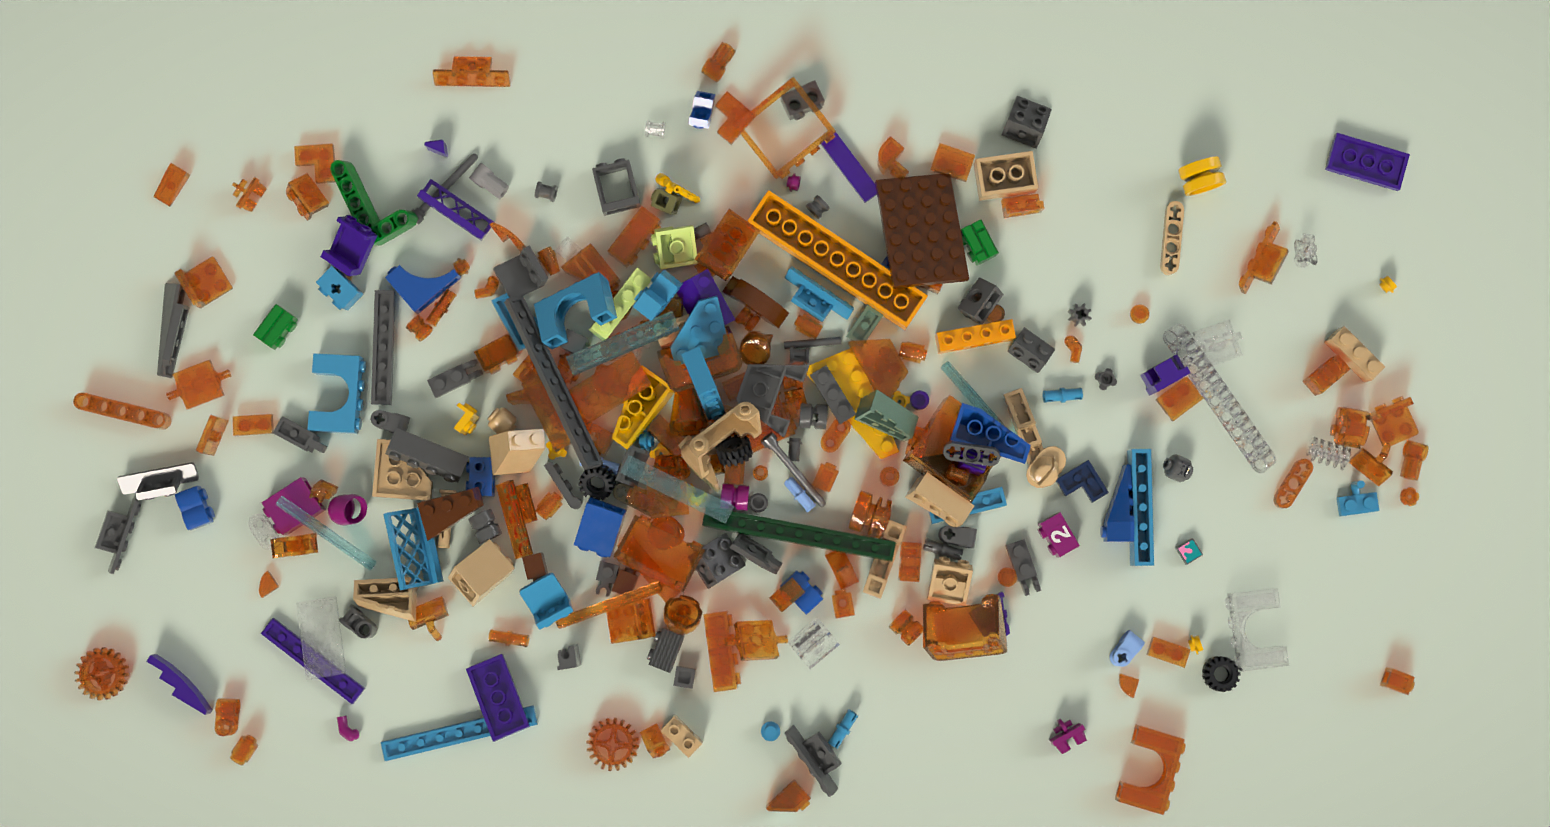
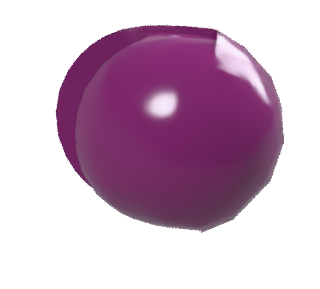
[328,494,367,526]

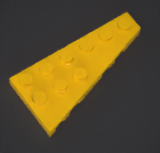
[806,347,899,460]

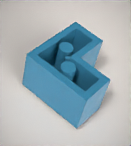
[633,270,683,321]

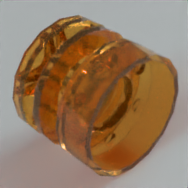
[848,490,892,539]

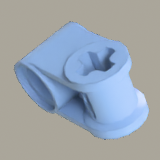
[1109,630,1145,667]

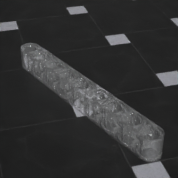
[1163,324,1276,473]

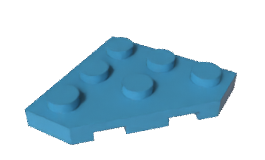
[670,296,731,366]

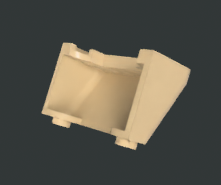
[681,402,762,479]

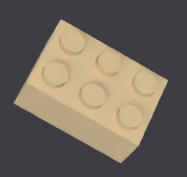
[973,151,1038,201]

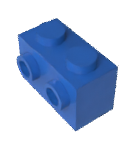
[466,457,495,497]

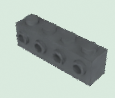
[385,428,469,483]

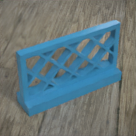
[383,508,444,590]

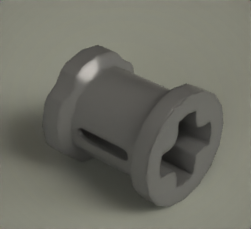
[535,181,558,202]
[789,347,809,365]

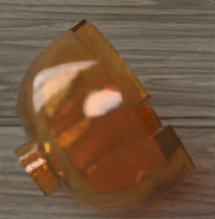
[663,595,703,635]

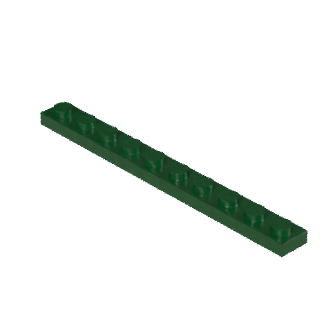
[702,506,896,562]

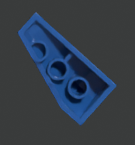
[950,403,1031,464]
[1100,464,1134,542]

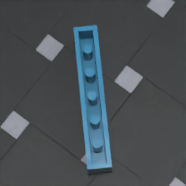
[1127,449,1154,566]

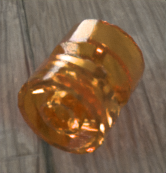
[889,609,925,646]

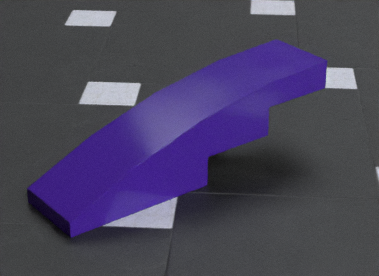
[146,654,213,715]

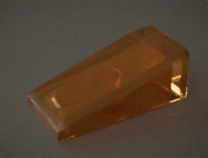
[153,163,190,207]

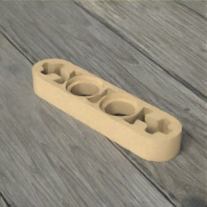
[1160,201,1184,275]

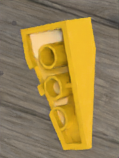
[612,365,676,450]

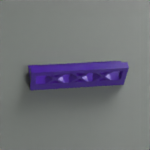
[417,179,495,241]

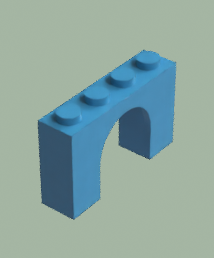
[534,272,617,349]
[681,347,726,420]
[307,353,366,434]

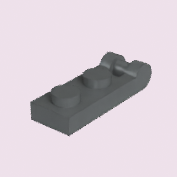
[544,461,582,509]

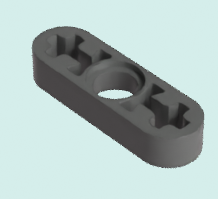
[943,441,1000,466]

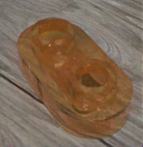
[820,419,851,453]

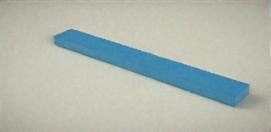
[381,705,538,761]

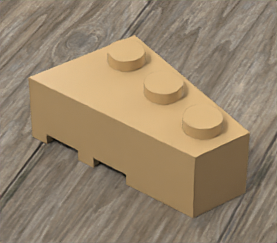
[905,472,975,527]
[353,577,417,622]

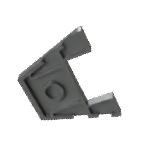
[736,364,809,437]

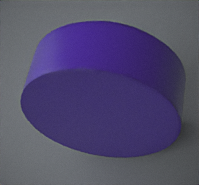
[910,390,929,410]

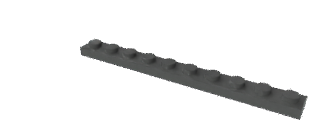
[504,296,603,470]

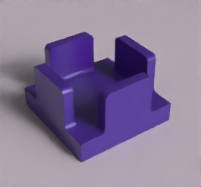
[1140,354,1191,396]

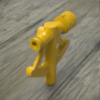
[655,173,700,203]

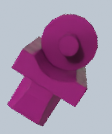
[1049,719,1087,754]

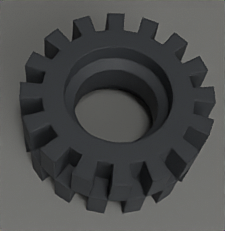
[716,435,753,467]
[579,464,616,500]
[1202,656,1241,692]

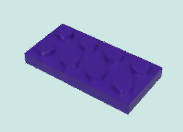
[1325,133,1410,191]
[466,654,530,742]

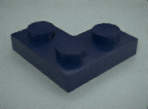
[1056,460,1109,503]

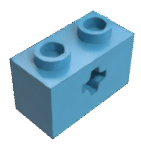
[316,266,364,310]

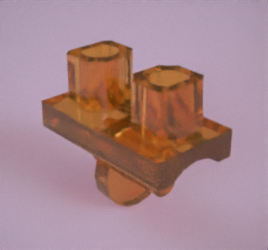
[232,177,267,212]
[513,355,538,387]

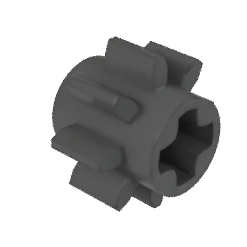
[1068,303,1092,327]

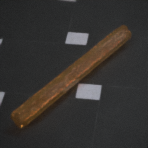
[556,581,663,629]

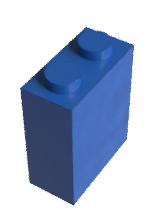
[574,497,627,557]

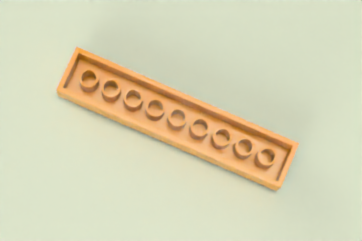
[747,190,928,330]

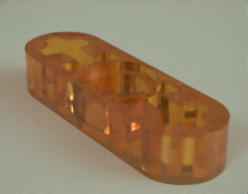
[1273,459,1313,509]

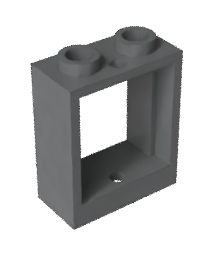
[592,158,641,216]

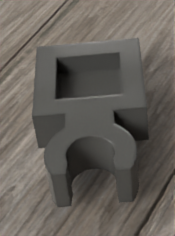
[596,561,620,597]

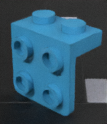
[519,573,574,630]

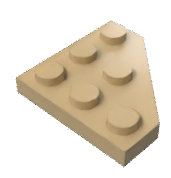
[372,439,433,500]

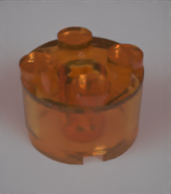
[1330,407,1370,449]

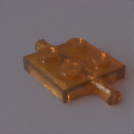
[166,360,231,410]
[724,620,788,661]

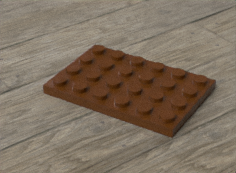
[875,173,969,289]

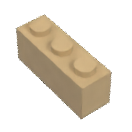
[1324,326,1385,382]

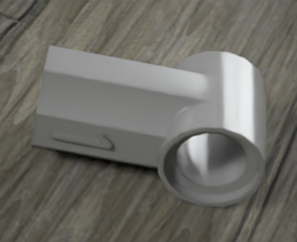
[469,163,509,200]

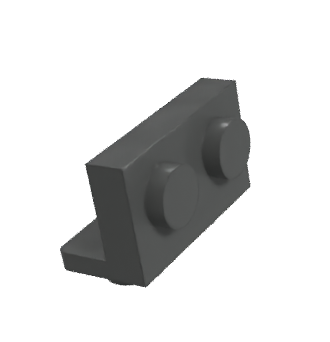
[1008,327,1055,373]

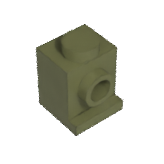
[650,188,683,215]

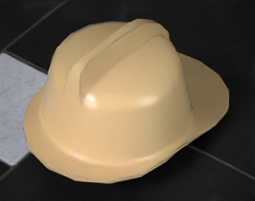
[1026,446,1066,488]

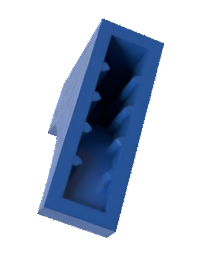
[385,265,461,314]

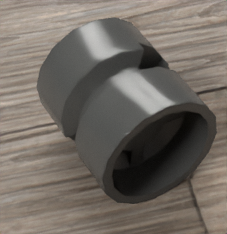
[799,403,828,430]
[468,509,502,544]

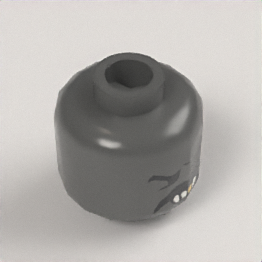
[1163,454,1193,482]

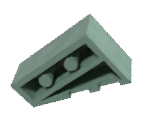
[854,389,919,442]

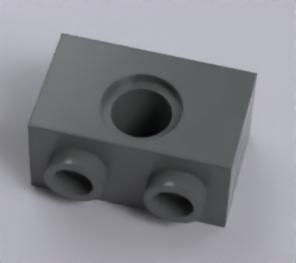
[958,277,1004,325]

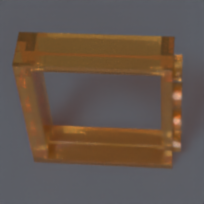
[734,77,836,179]

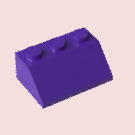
[677,269,735,325]

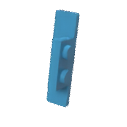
[785,266,854,322]

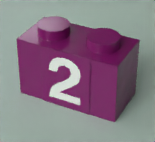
[1037,512,1080,557]

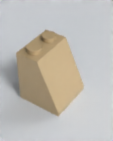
[489,429,546,475]
[448,539,515,607]

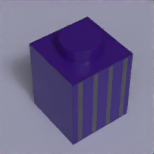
[957,449,989,476]

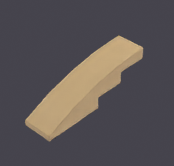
[1004,388,1043,466]

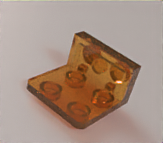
[1368,396,1419,448]

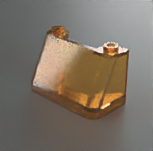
[657,326,742,392]
[613,514,705,594]
[923,594,1007,661]

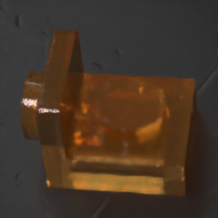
[557,364,581,385]
[784,387,807,419]

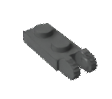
[427,359,483,398]
[1005,539,1041,596]

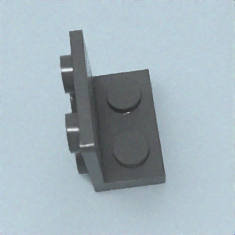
[1002,96,1052,149]
[493,245,548,298]
[688,533,746,589]

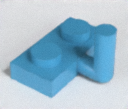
[1336,481,1379,517]

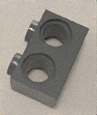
[781,80,825,120]

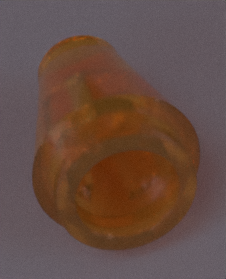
[537,246,560,276]

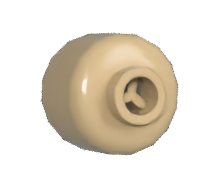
[487,408,517,434]

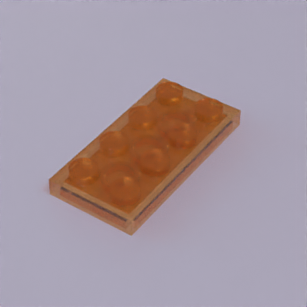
[569,351,652,425]

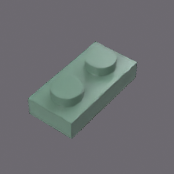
[846,305,883,347]

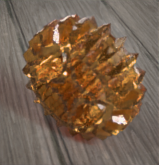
[74,647,130,700]
[586,717,639,771]

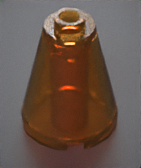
[669,381,708,437]

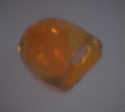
[738,331,773,365]

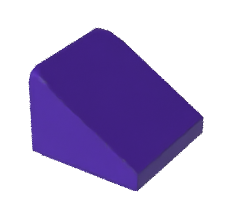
[424,140,448,157]

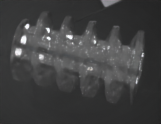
[1306,437,1351,470]

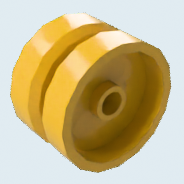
[1178,156,1227,196]

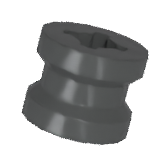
[806,195,830,219]

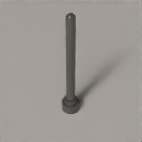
[411,154,478,225]
[761,432,826,507]

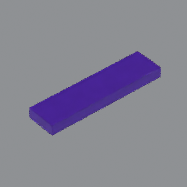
[820,131,877,203]

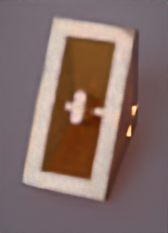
[825,551,859,590]

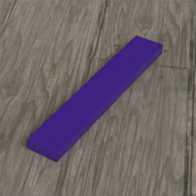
[261,618,365,704]

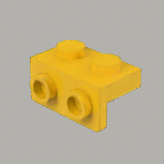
[454,402,480,435]

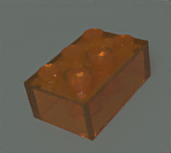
[694,209,761,281]

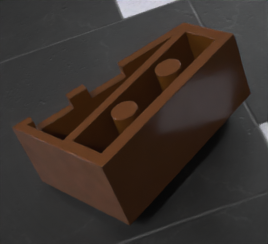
[417,487,484,541]

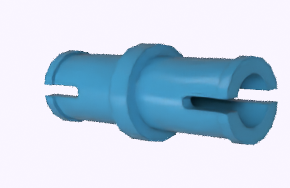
[1042,388,1083,403]
[828,709,859,749]

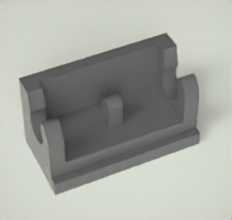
[616,445,650,489]
[557,644,581,670]

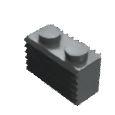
[647,628,685,673]

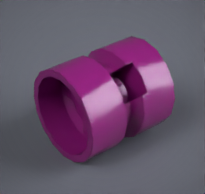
[720,483,749,511]

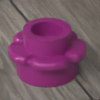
[786,173,801,192]

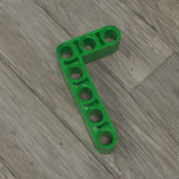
[330,160,418,246]

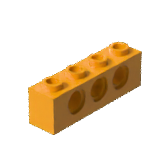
[935,319,1016,354]

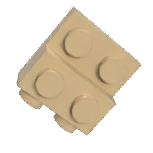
[927,556,973,606]

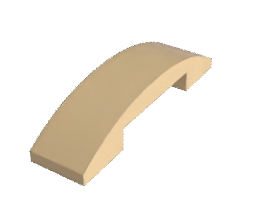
[863,520,907,599]

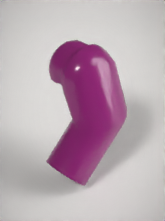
[337,716,359,741]

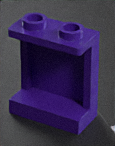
[320,215,377,277]

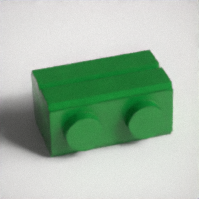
[961,220,999,265]
[253,304,298,350]

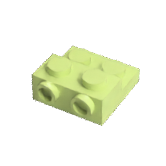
[651,225,698,269]

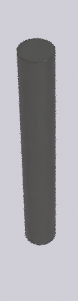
[784,337,841,349]

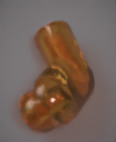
[474,276,499,299]
[1064,336,1082,363]

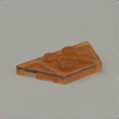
[847,339,908,398]

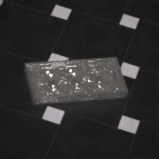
[296,596,346,680]

